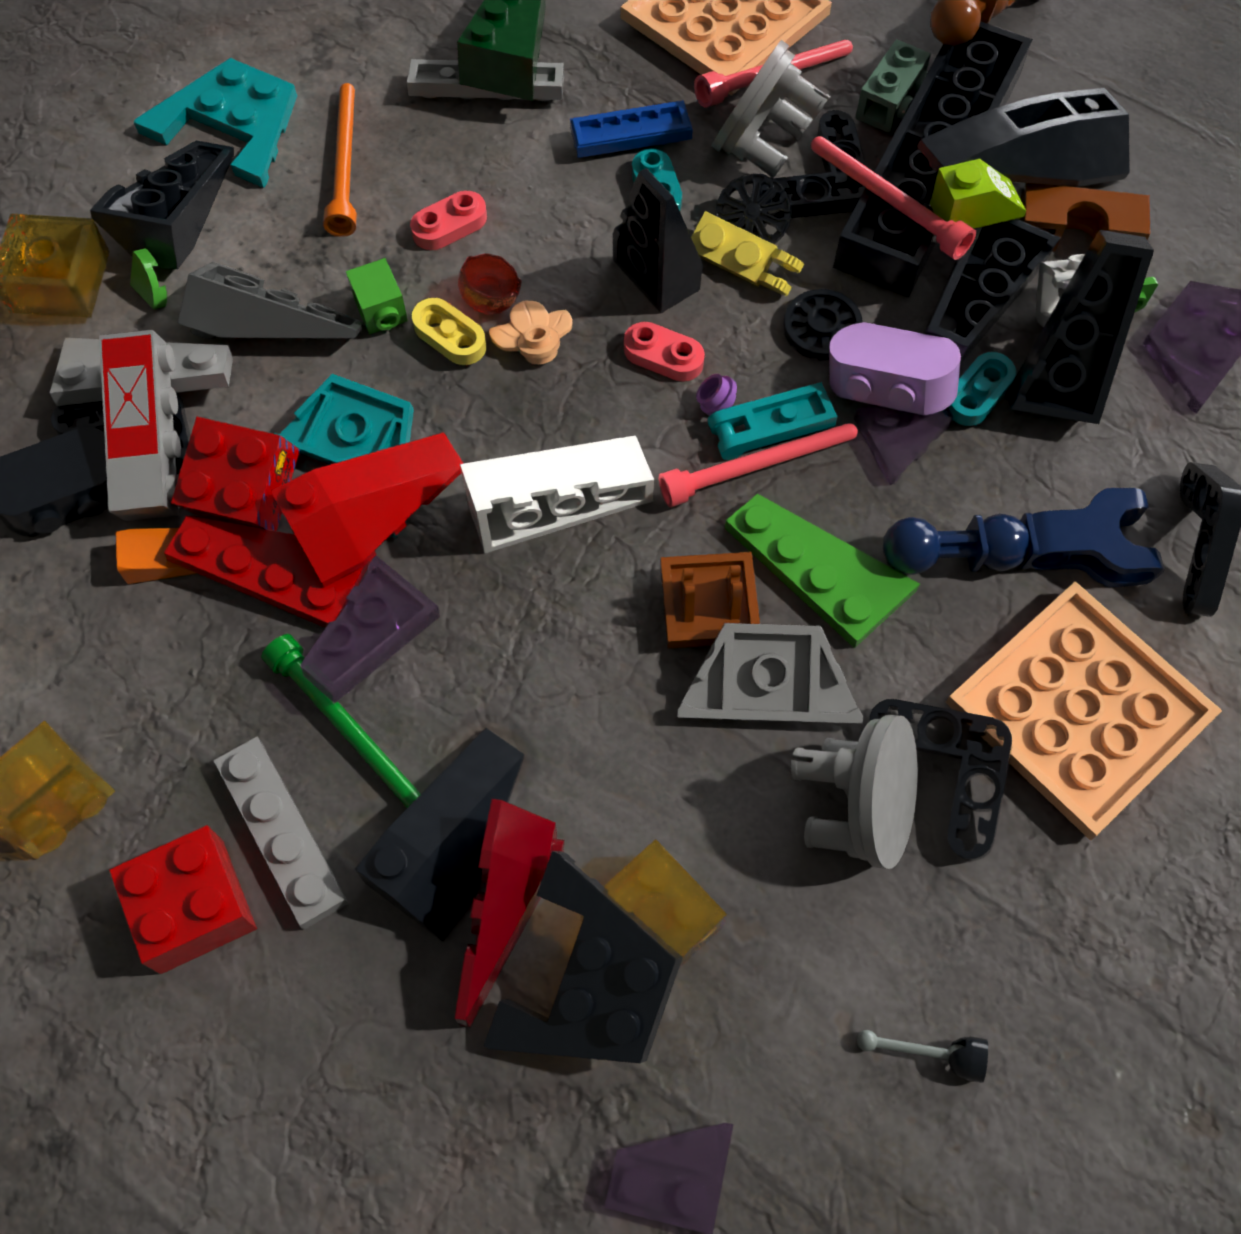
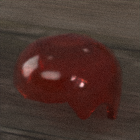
[458,253,522,315]

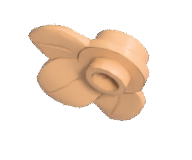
[489,300,573,365]

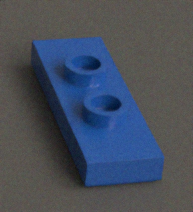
[570,100,693,158]

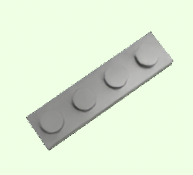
[407,59,564,101]
[213,736,349,930]

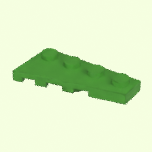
[725,493,920,648]

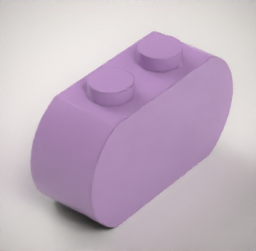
[829,322,961,415]

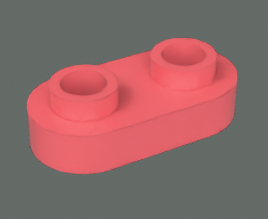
[410,191,487,250]
[624,322,705,382]

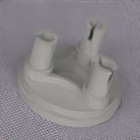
[711,40,830,178]
[791,715,918,869]

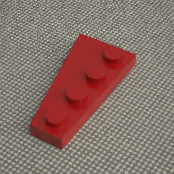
[164,515,372,632]

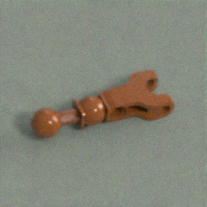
[930,0,1016,46]

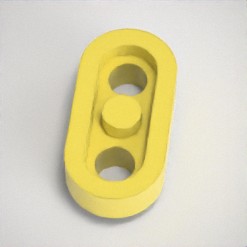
[412,298,486,365]

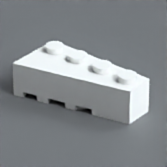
[460,436,654,554]

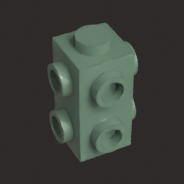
[855,39,931,133]

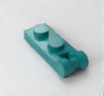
[707,382,837,460]

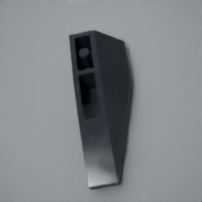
[917,88,1130,187]

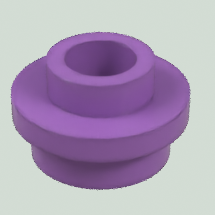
[696,374,737,416]

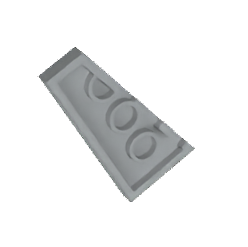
[50,338,233,406]

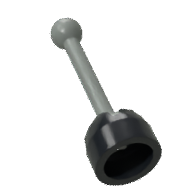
[857,1030,988,1083]

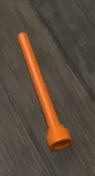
[323,83,357,237]

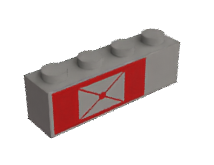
[99,330,181,521]

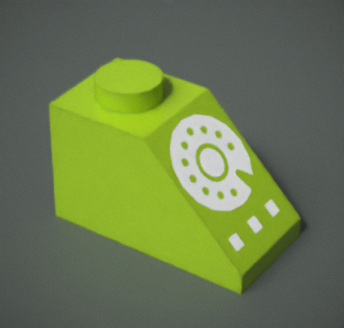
[930,159,1026,229]

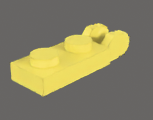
[691,211,804,296]

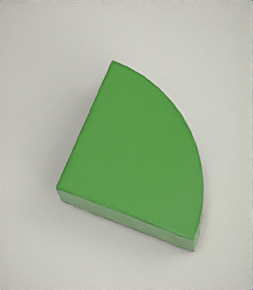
[130,248,167,309]

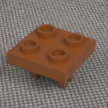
[660,552,760,649]

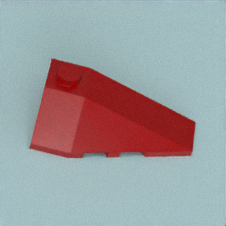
[271,432,464,587]

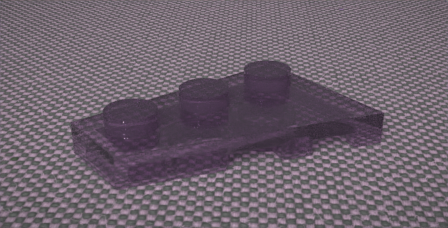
[300,556,440,703]

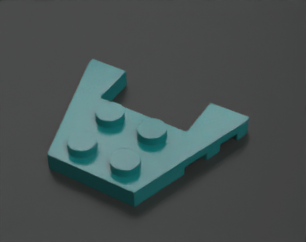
[134,58,297,188]
[274,374,414,539]

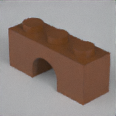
[1017,183,1151,252]

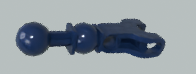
[883,488,1165,588]

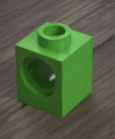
[346,258,408,335]

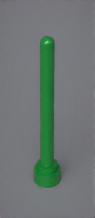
[261,634,421,808]

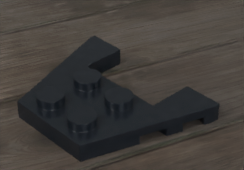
[484,851,683,1064]

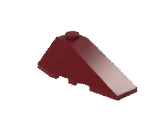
[454,799,565,1028]

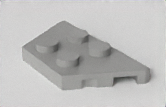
[677,623,863,723]

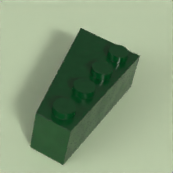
[457,0,546,101]

